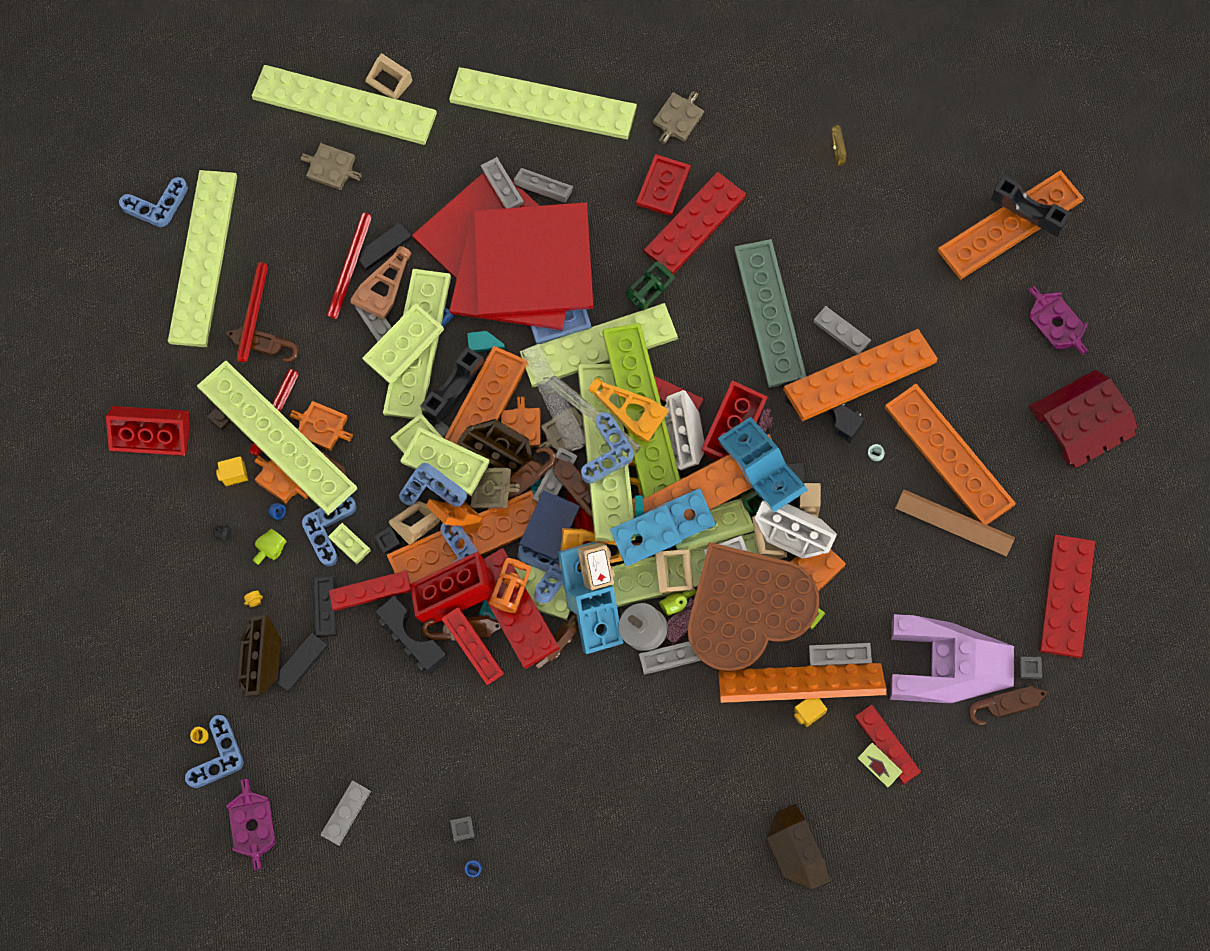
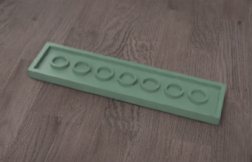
[734,239,806,388]

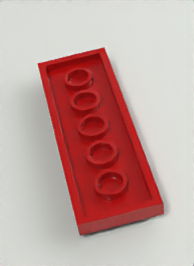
[644,172,746,275]
[1040,535,1095,659]
[483,548,560,669]

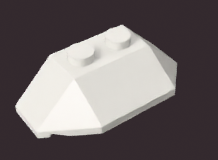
[664,390,704,470]
[755,501,837,559]

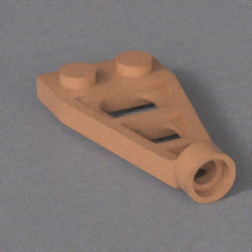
[351,246,411,320]

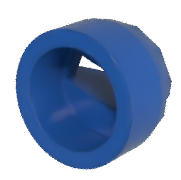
[268,503,286,520]
[465,860,482,877]

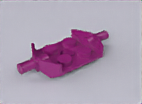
[1028,286,1088,355]
[226,779,276,871]

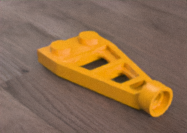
[588,377,669,443]
[559,528,640,570]

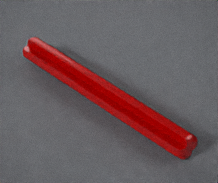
[249,369,298,456]

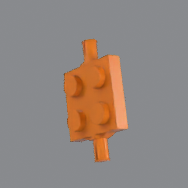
[501,397,542,448]
[290,401,353,451]
[255,456,308,504]

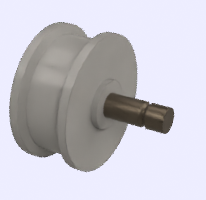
[619,603,668,651]

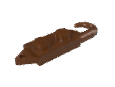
[226,326,299,362]
[508,447,556,499]
[553,457,593,518]
[535,613,578,669]
[422,615,501,641]
[969,686,1048,725]

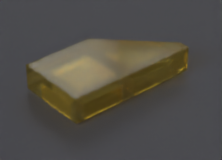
[832,126,847,166]

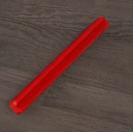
[327,212,372,319]
[237,262,268,362]

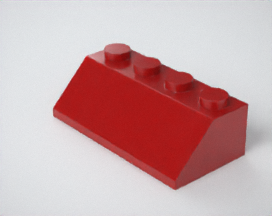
[701,380,767,462]
[106,406,190,456]
[410,551,495,627]

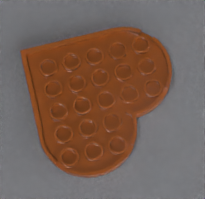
[688,542,819,671]

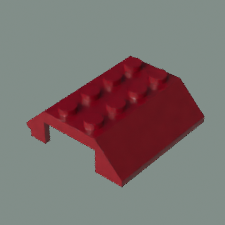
[1029,370,1137,469]

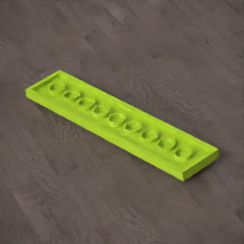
[602,323,680,499]

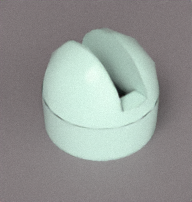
[868,444,885,461]

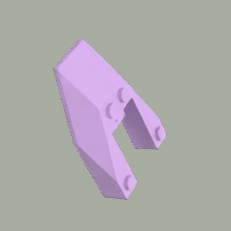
[890,614,1014,703]

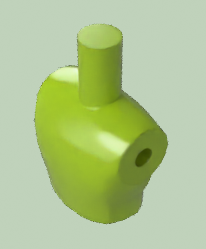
[252,529,287,565]
[659,589,696,616]

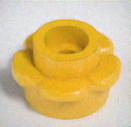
[244,591,263,608]

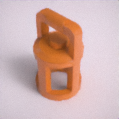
[489,558,531,613]

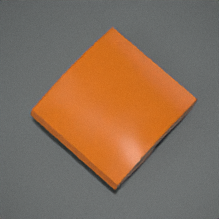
[426,499,482,526]

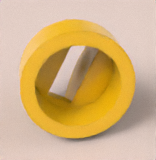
[190,727,209,744]

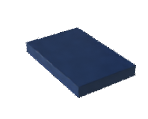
[519,490,580,561]

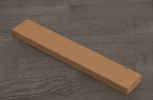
[895,490,1015,557]

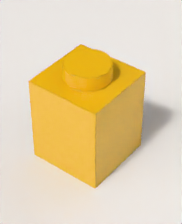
[216,456,248,486]
[794,698,827,727]

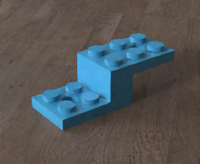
[718,417,808,512]
[610,488,716,566]
[558,541,623,654]

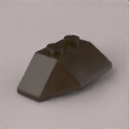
[457,419,533,475]
[238,615,281,697]
[767,804,831,890]

